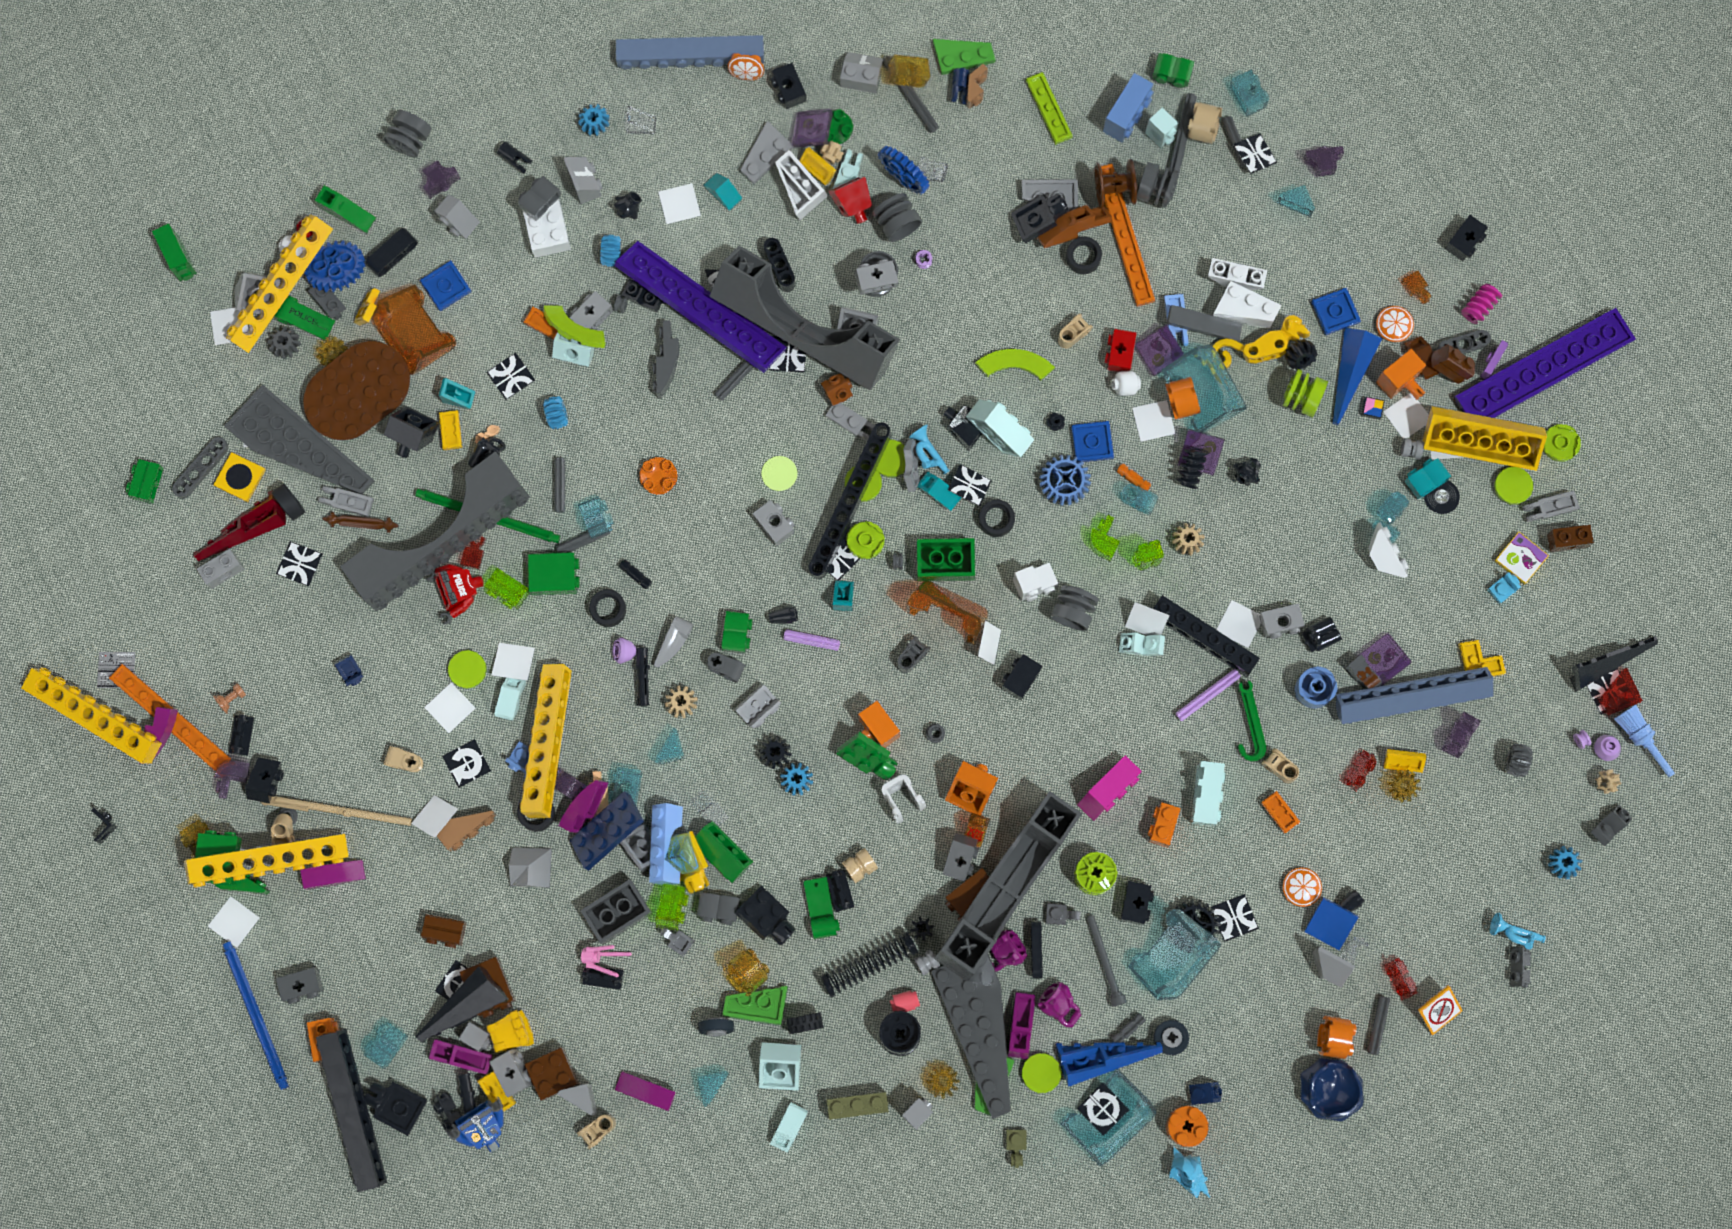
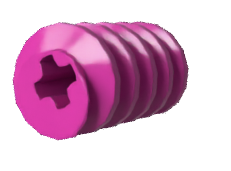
[1462,283,1503,324]

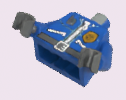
[445,1097,504,1152]

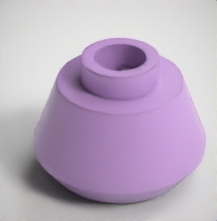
[612,637,636,664]
[1594,735,1621,761]

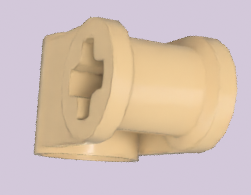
[1058,314,1093,349]
[383,746,424,772]
[1261,748,1299,783]
[271,814,295,846]
[577,1114,616,1150]

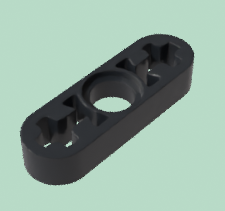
[1031,921,1043,979]

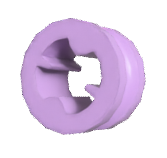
[916,250,932,269]
[1573,730,1591,749]

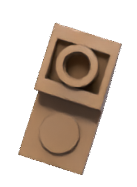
[967,64,988,109]

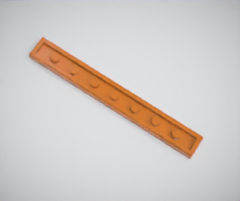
[1094,163,1155,307]
[109,664,236,777]

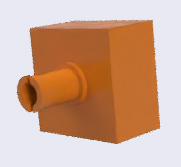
[1376,349,1426,401]
[858,701,900,748]
[945,761,998,817]

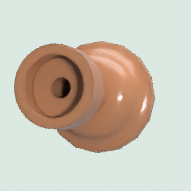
[213,683,246,714]

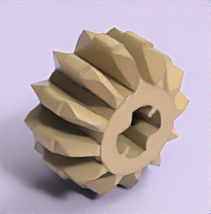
[1172,523,1205,556]
[665,686,698,719]

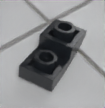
[621,279,663,313]

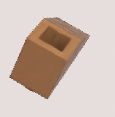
[437,811,496,852]

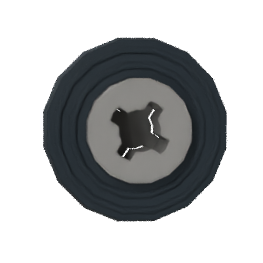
[698,1017,734,1037]
[1154,1020,1189,1056]

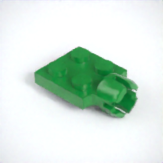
[836,732,898,780]

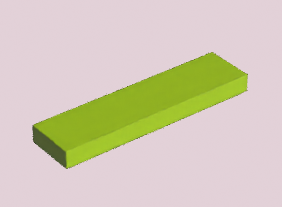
[1026,72,1073,145]

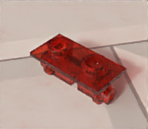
[1343,750,1376,792]
[1383,957,1418,1000]

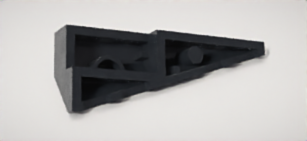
[1570,636,1658,692]
[415,966,509,1043]

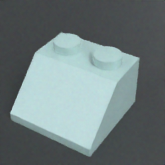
[759,1042,801,1091]

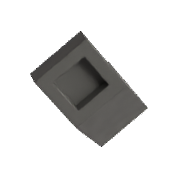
[1591,805,1633,846]

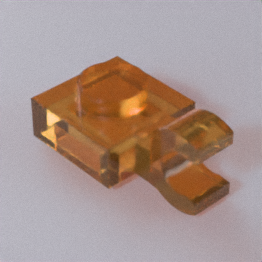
[1401,270,1432,305]

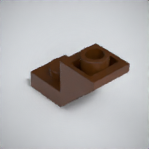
[1404,336,1440,380]

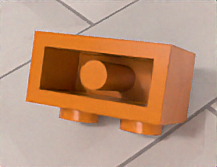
[1147,802,1181,848]
[307,1018,339,1062]

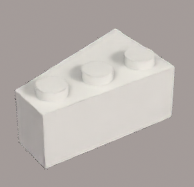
[775,150,828,220]
[1213,281,1281,328]

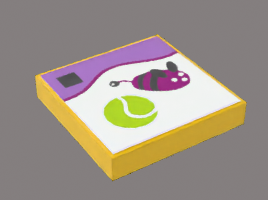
[1494,532,1549,585]

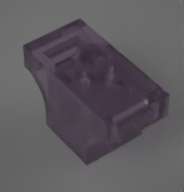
[1303,146,1344,177]
[422,160,461,199]

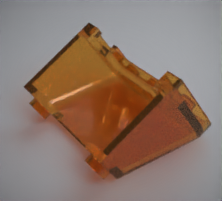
[372,284,457,375]
[906,581,989,646]

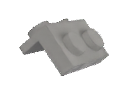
[734,683,781,729]

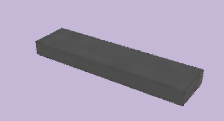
[1167,305,1243,342]

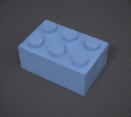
[1103,73,1154,143]

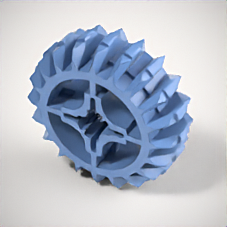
[1039,455,1091,506]

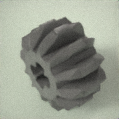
[268,327,301,359]
[1505,744,1533,777]

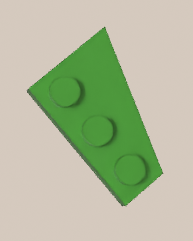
[933,39,995,75]
[723,986,788,1026]

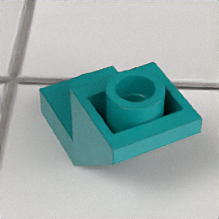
[917,472,962,511]

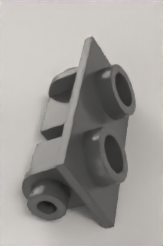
[308,287,346,320]
[1509,947,1531,988]

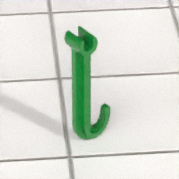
[1238,681,1266,762]

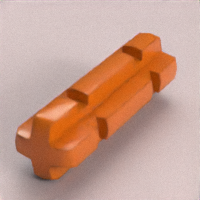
[1117,463,1151,493]

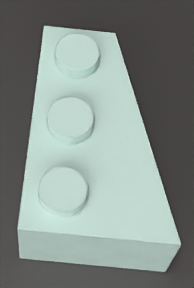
[1191,761,1225,826]

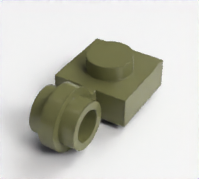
[1006,1130,1027,1168]

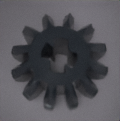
[1284,338,1318,370]
[759,736,792,769]

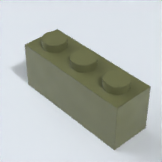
[827,1092,889,1120]

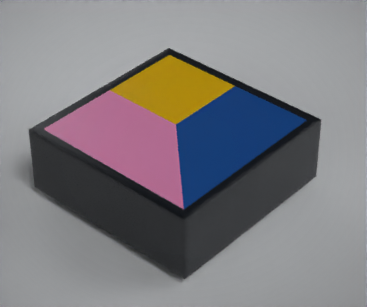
[1362,396,1385,420]

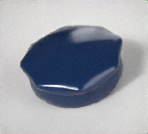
[1300,1058,1364,1122]

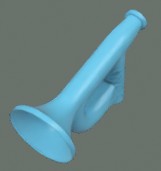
[909,424,950,474]
[1490,912,1546,949]

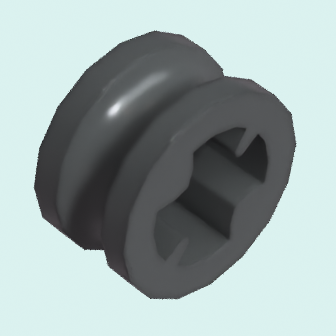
[614,295,628,314]
[893,553,903,570]

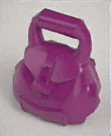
[990,930,1027,972]
[1038,982,1081,1028]

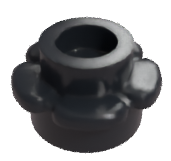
[1046,413,1065,431]

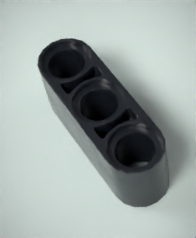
[365,228,418,277]
[764,238,796,292]

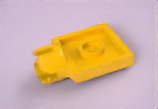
[670,831,709,894]

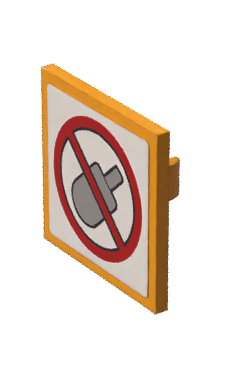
[1418,986,1463,1035]

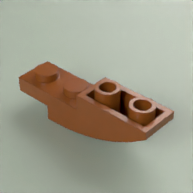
[1037,205,1112,248]

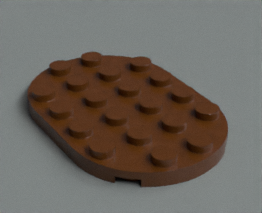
[303,341,410,440]

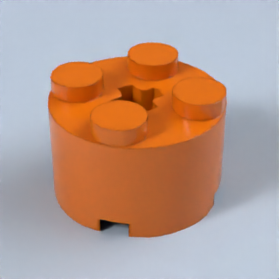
[1165,377,1201,420]
[1317,1016,1356,1059]
[1166,1106,1208,1147]

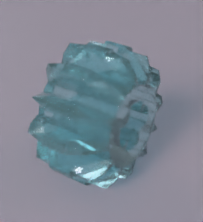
[1377,491,1409,524]

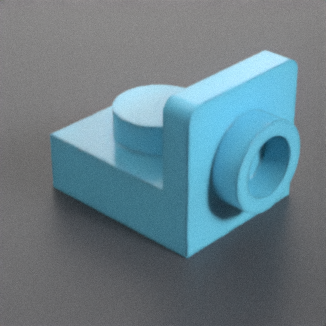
[1487,572,1521,605]

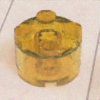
[723,948,770,996]

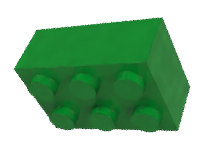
[917,538,975,581]

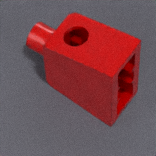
[828,177,872,224]

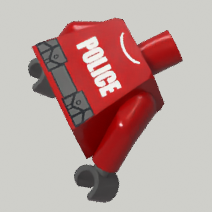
[426,564,484,625]

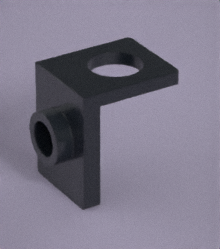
[91,807,118,844]

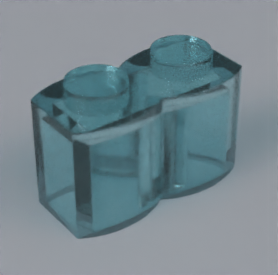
[578,496,614,539]
[364,1022,409,1069]

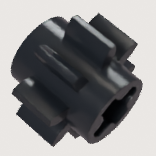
[910,916,934,941]

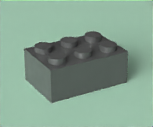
[580,879,653,945]

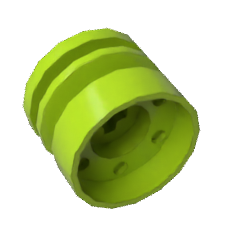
[1283,369,1328,418]
[1074,852,1117,896]

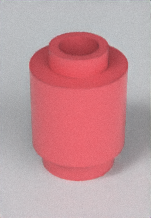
[890,990,920,1012]

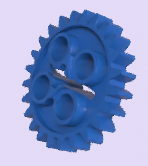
[878,145,930,195]
[304,240,366,292]

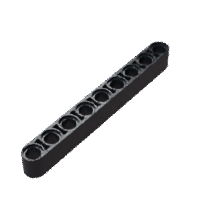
[809,422,891,579]

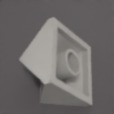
[234,273,280,314]
[509,848,552,888]
[1312,947,1355,988]

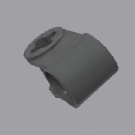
[897,636,931,673]
[708,652,746,683]

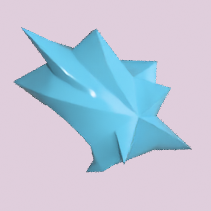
[1169,1146,1211,1199]

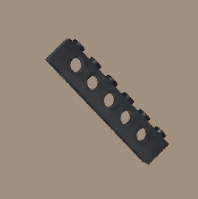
[1153,595,1260,678]

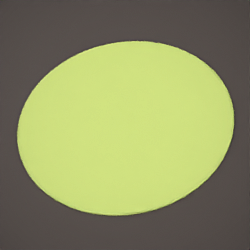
[762,456,797,491]

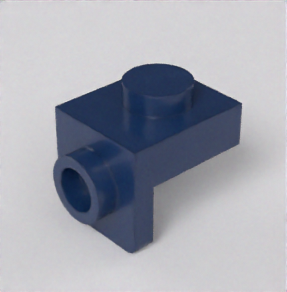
[334,654,364,686]
[1189,1082,1222,1105]

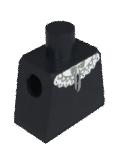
[944,405,983,451]

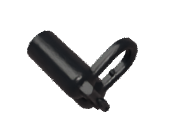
[467,437,506,468]
[1301,616,1342,653]

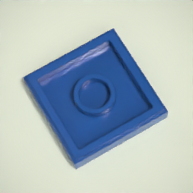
[420,261,472,312]
[1311,288,1361,336]
[1071,421,1114,463]
[1304,897,1359,951]

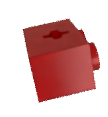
[1105,329,1137,372]

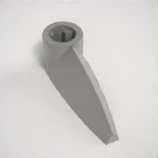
[653,616,693,668]

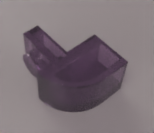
[1441,711,1481,759]
[214,759,250,799]
[554,768,587,801]

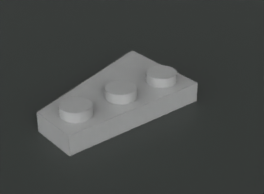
[740,121,793,185]
[1022,180,1078,212]

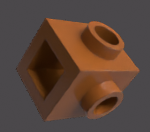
[821,373,853,406]

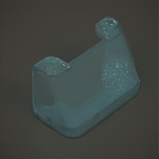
[1162,345,1247,433]
[1128,909,1221,1000]
[1060,1068,1156,1166]

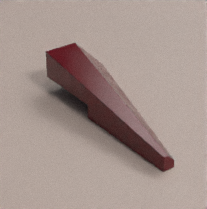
[193,490,286,561]

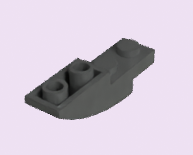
[653,320,680,399]

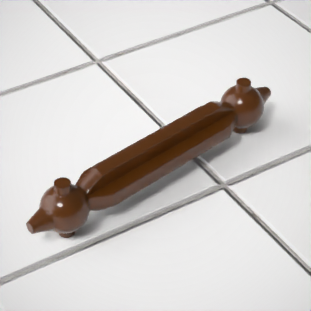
[323,512,399,533]

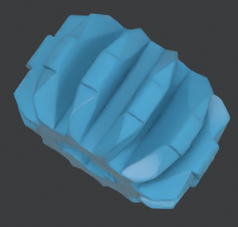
[578,104,610,136]
[600,235,621,267]
[543,396,568,429]
[781,763,813,796]
[1548,846,1583,880]

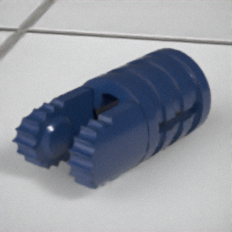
[951,68,969,104]

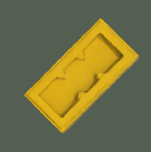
[799,147,837,186]
[439,410,462,450]
[1383,749,1427,773]
[477,1071,516,1111]

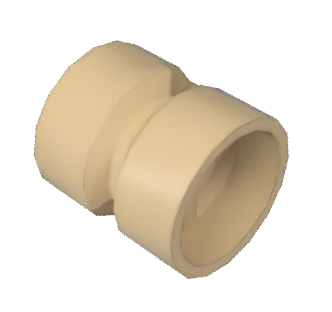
[842,848,878,884]

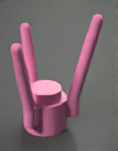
[581,945,632,977]

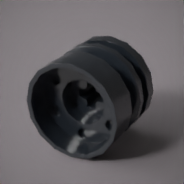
[879,1011,921,1057]

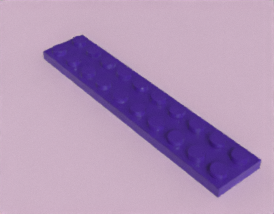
[615,241,787,373]
[1454,308,1636,418]

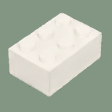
[523,198,571,258]

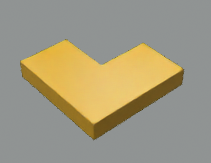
[354,288,380,326]
[1459,640,1506,677]

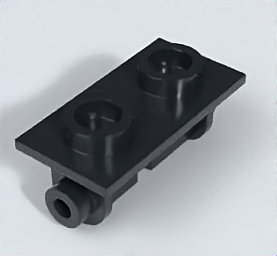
[229,714,254,756]
[826,870,854,912]
[582,965,624,990]
[432,1092,461,1131]

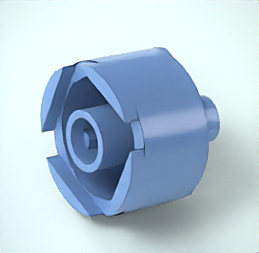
[1295,667,1337,709]

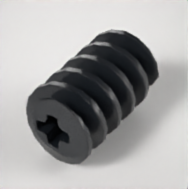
[1175,446,1209,489]

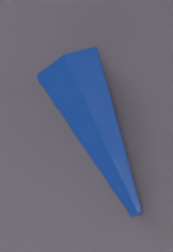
[1332,328,1382,426]
[1056,1042,1163,1087]

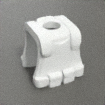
[881,775,926,824]

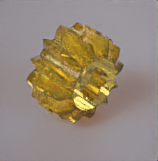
[316,337,348,366]
[1387,769,1421,802]
[926,1064,960,1099]

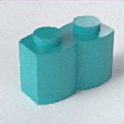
[1405,458,1451,500]

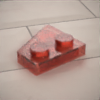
[1598,667,1643,717]

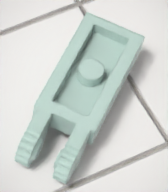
[831,149,863,198]

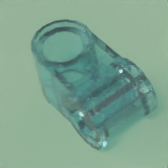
[1120,484,1159,515]

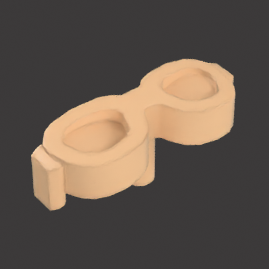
[475,425,501,444]

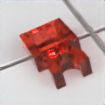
[460,536,486,570]

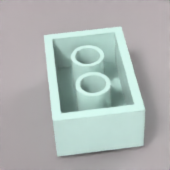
[966,399,1034,457]

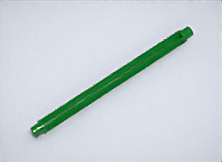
[415,489,561,544]

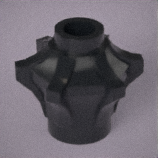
[614,191,642,220]
[1233,458,1261,486]

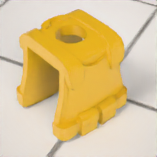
[486,1010,534,1053]

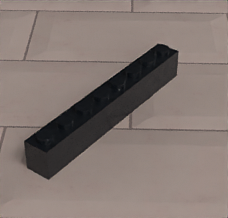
[316,1028,387,1192]

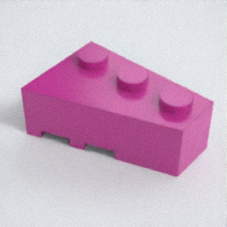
[1077,755,1142,821]

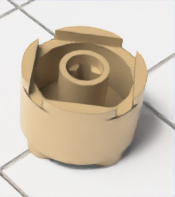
[1188,102,1222,144]

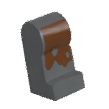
[1345,654,1382,689]

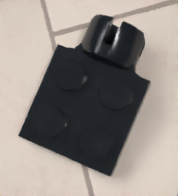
[1011,193,1069,244]
[735,885,796,945]
[365,1082,428,1136]

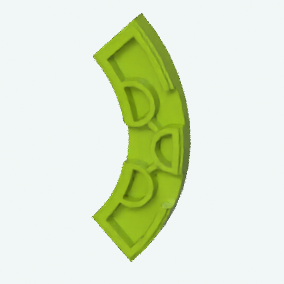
[543,305,605,348]
[975,349,1055,381]

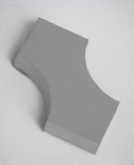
[903,439,920,492]

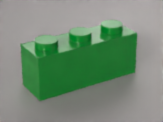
[695,821,753,883]

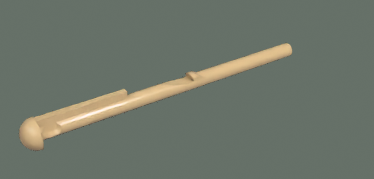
[261,796,412,826]

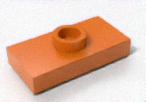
[524,307,558,340]
[1261,791,1300,834]

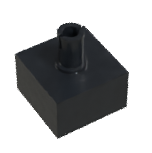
[384,406,439,458]

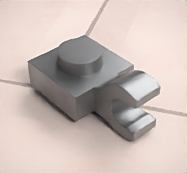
[1046,904,1080,925]
[660,927,695,957]

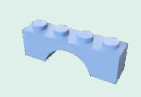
[649,803,683,886]

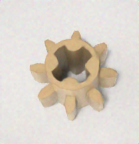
[819,141,844,165]
[1595,769,1622,794]

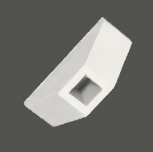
[1208,258,1267,290]
[1368,522,1409,578]

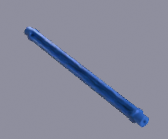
[223,941,289,1090]

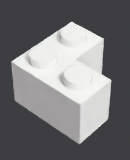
[1013,563,1058,602]

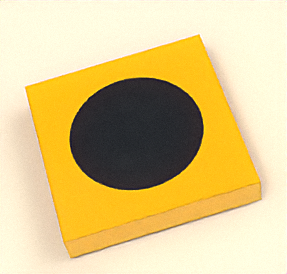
[214,452,266,503]

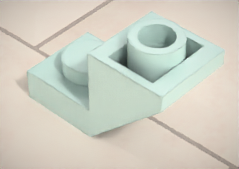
[1119,632,1165,656]
[495,678,526,721]
[770,1102,808,1153]

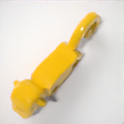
[1210,315,1310,370]

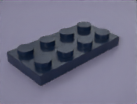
[570,791,644,871]

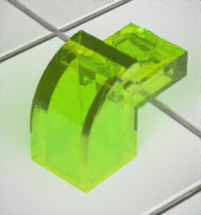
[1089,515,1120,562]

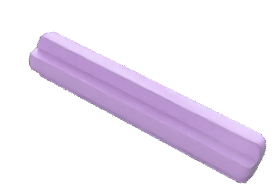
[784,629,840,651]

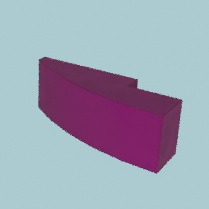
[139,707,178,764]
[558,780,608,833]
[300,860,366,890]
[1008,993,1035,1059]
[428,1039,493,1075]
[615,1071,677,1111]

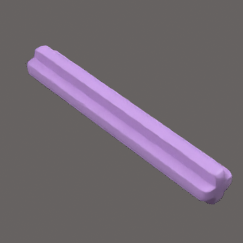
[1176,669,1241,721]

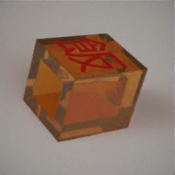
[965,813,990,848]

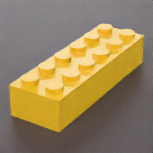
[1422,406,1547,471]

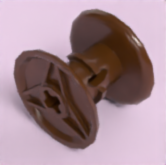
[1095,158,1137,209]

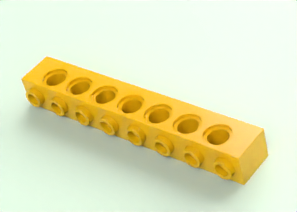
[226,214,333,353]
[520,664,572,818]
[21,667,162,764]
[184,834,349,888]

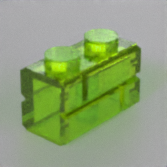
[1132,539,1164,571]
[484,568,530,610]
[655,884,689,930]

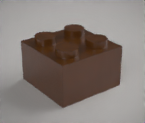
[525,1047,580,1101]

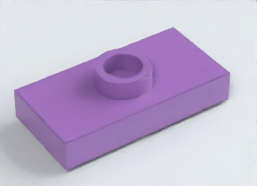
[1480,340,1508,379]

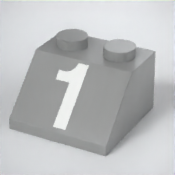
[840,52,884,94]
[563,157,603,204]

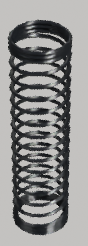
[820,931,918,998]

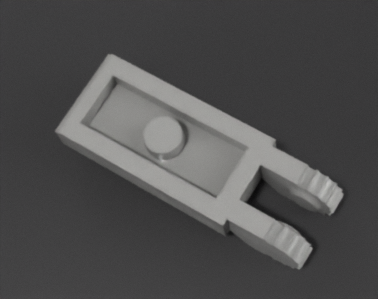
[826,403,875,441]
[318,486,374,517]
[1523,491,1580,522]

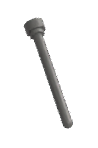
[1087,914,1127,1007]

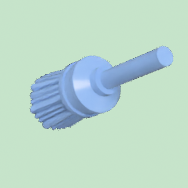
[1614,704,1675,778]

